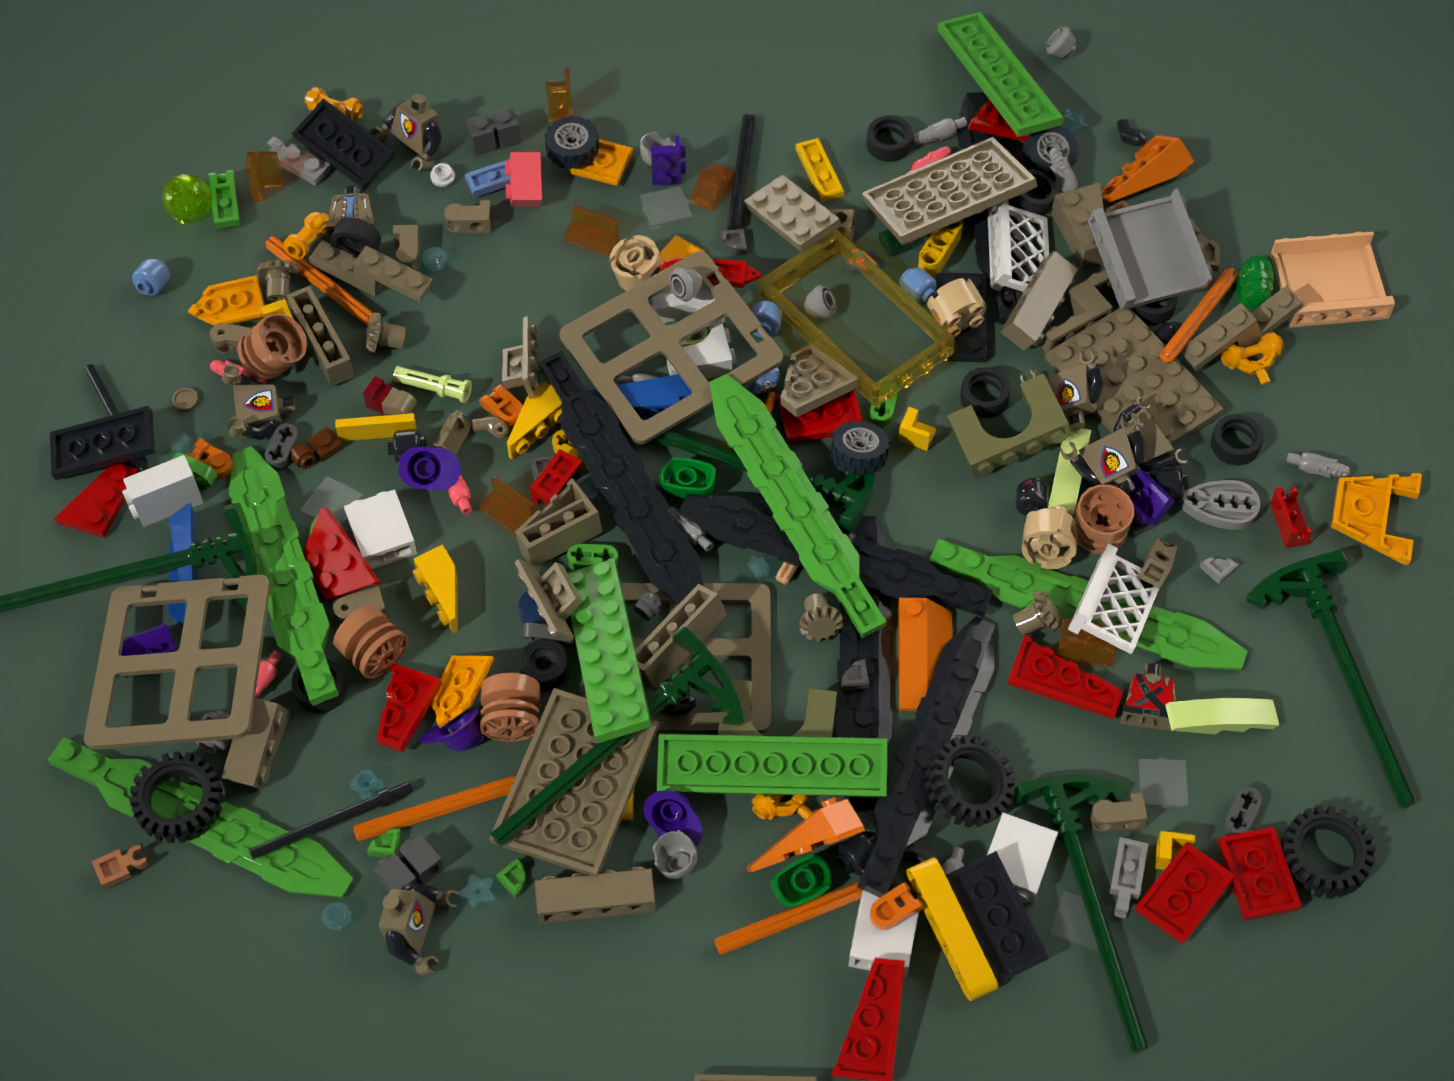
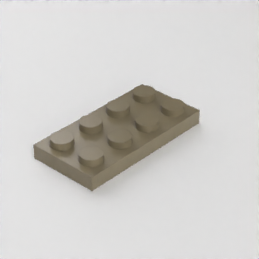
[744,175,842,253]

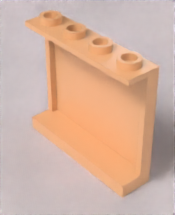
[1270,232,1395,328]

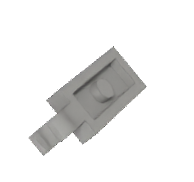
[267,137,331,186]
[1109,837,1148,919]

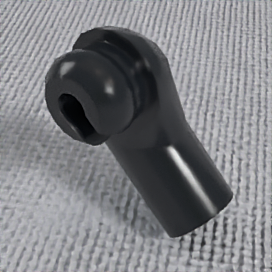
[1117,118,1147,147]
[1156,322,1176,346]
[664,695,697,717]

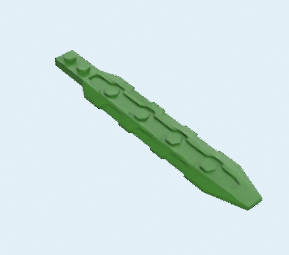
[709,374,887,638]
[229,446,339,706]
[929,539,1248,670]
[48,737,354,898]

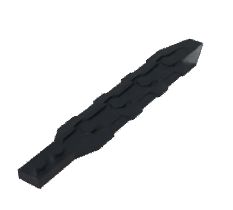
[957,92,1026,324]
[539,350,704,605]
[679,494,993,617]
[836,516,892,812]
[857,616,995,898]

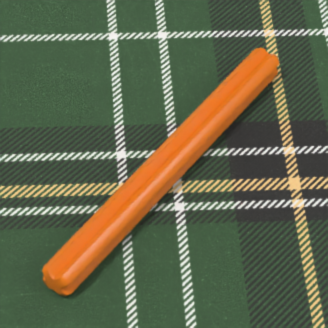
[265,236,374,326]
[1160,268,1238,364]
[354,775,516,841]
[715,881,862,955]

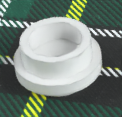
[430,163,455,187]

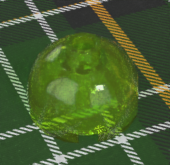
[161,173,213,224]

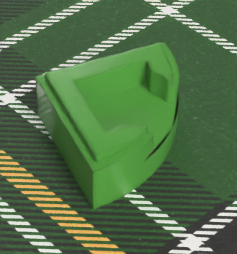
[367,828,402,857]
[496,857,526,899]

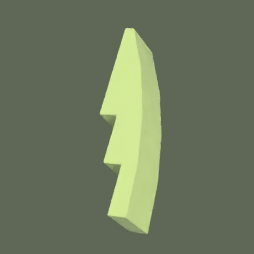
[1048,428,1091,515]
[1165,698,1279,735]

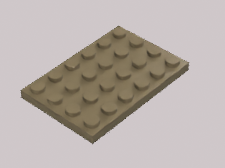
[862,137,1037,245]
[1045,308,1224,446]
[489,688,660,876]

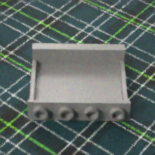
[1088,188,1213,311]

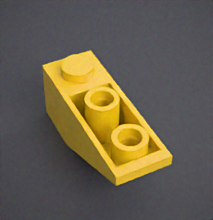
[507,381,562,460]
[412,545,458,633]

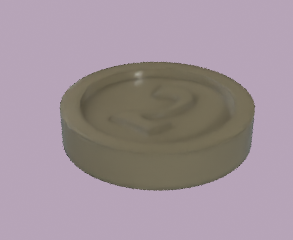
[172,388,199,412]

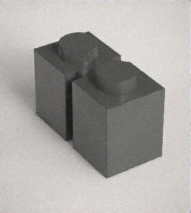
[466,107,521,156]
[374,834,444,893]

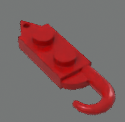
[659,258,761,288]

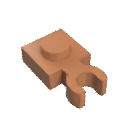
[92,845,149,890]

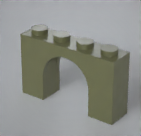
[947,373,1071,477]
[718,679,837,737]

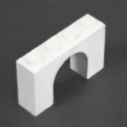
[652,285,736,379]

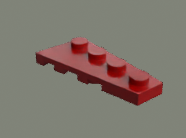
[1007,634,1123,720]
[831,957,905,1081]

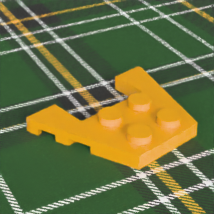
[1331,473,1422,566]

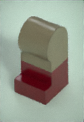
[363,376,417,415]

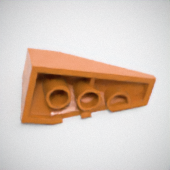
[1101,135,1194,202]
[897,598,953,711]
[746,796,865,873]

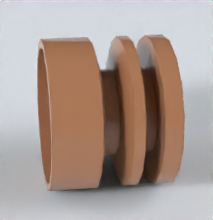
[237,313,307,380]
[1074,485,1134,554]
[333,604,409,679]
[480,673,540,742]

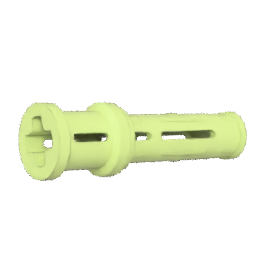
[393,366,472,403]

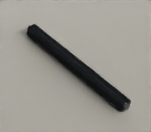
[727,114,755,230]

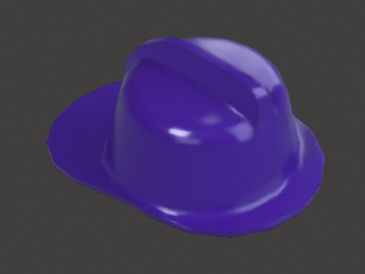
[398,447,461,491]
[420,708,484,751]
[644,791,703,848]

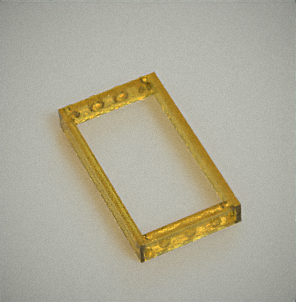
[758,229,954,407]

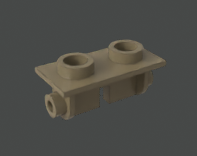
[432,411,473,455]

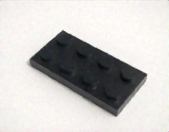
[292,98,396,191]
[935,273,987,363]
[50,406,155,480]
[945,851,1049,984]

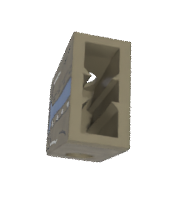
[326,186,375,242]

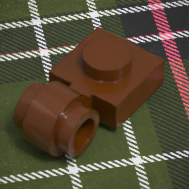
[290,426,344,469]

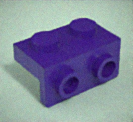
[651,135,686,186]
[1115,468,1175,525]
[121,624,177,678]

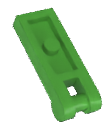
[209,170,240,229]

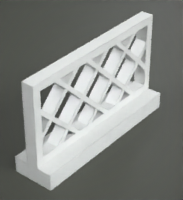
[988,200,1049,292]
[1068,543,1159,654]

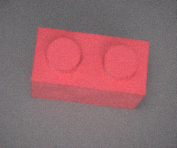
[505,152,542,207]

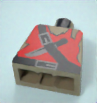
[1120,663,1176,731]

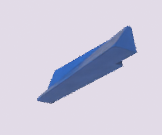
[587,370,704,422]
[169,503,198,625]

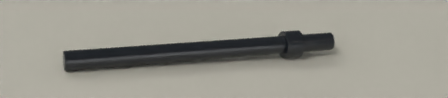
[85,364,149,473]
[248,781,413,860]

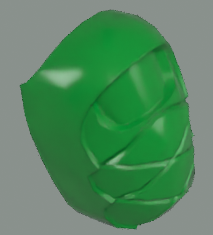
[1236,256,1274,310]
[659,457,716,498]
[770,854,831,907]

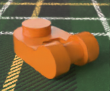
[479,384,523,426]
[186,439,232,479]
[870,882,924,930]

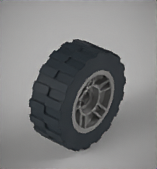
[545,115,599,169]
[1022,125,1079,181]
[830,421,890,475]

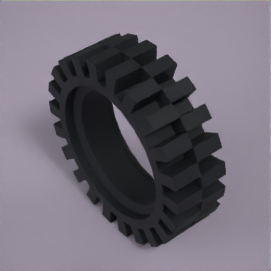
[924,735,1016,828]
[129,751,224,843]
[1281,805,1376,899]

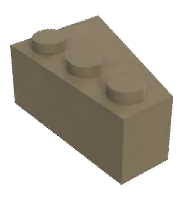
[1051,182,1104,269]
[515,478,603,567]
[221,698,293,789]

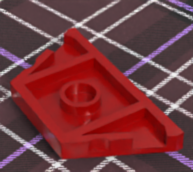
[968,99,1030,142]
[303,507,381,601]

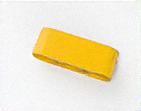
[918,219,963,279]

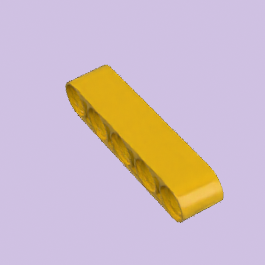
[907,857,998,1002]

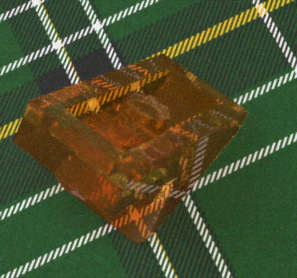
[691,163,735,211]

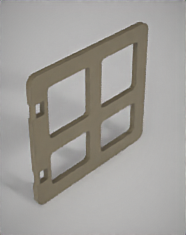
[559,251,783,444]
[84,575,271,750]
[582,583,771,733]

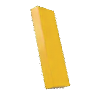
[796,138,844,203]
[335,413,417,442]

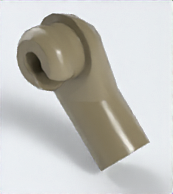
[472,416,509,438]

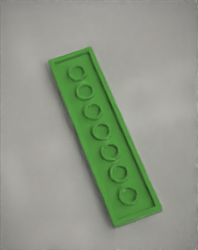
[937,12,1063,137]
[568,559,652,743]
[657,734,888,797]

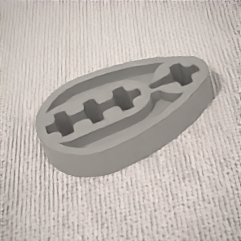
[1181,480,1261,530]

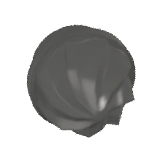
[633,592,661,621]

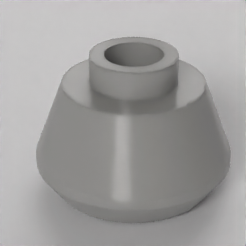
[1046,27,1076,58]
[669,268,702,302]
[804,285,836,318]

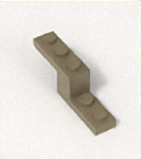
[309,240,433,303]
[1042,270,1113,353]
[1180,286,1304,371]

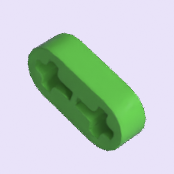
[870,380,898,427]
[171,453,218,488]
[567,544,619,570]

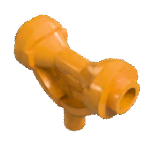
[305,87,364,122]
[284,212,329,259]
[1221,332,1284,386]
[752,794,813,820]

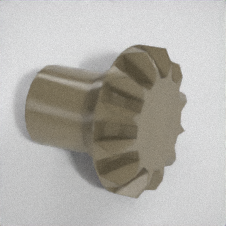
[258,259,299,302]
[365,312,406,354]
[1013,590,1062,636]
[799,593,843,642]

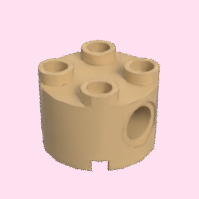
[610,235,664,291]
[927,278,987,338]
[1022,506,1078,569]

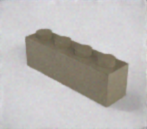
[1000,251,1078,351]
[286,286,355,387]
[635,584,727,691]
[535,867,656,925]

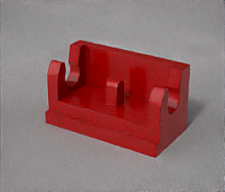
[530,449,582,506]
[1270,487,1313,548]

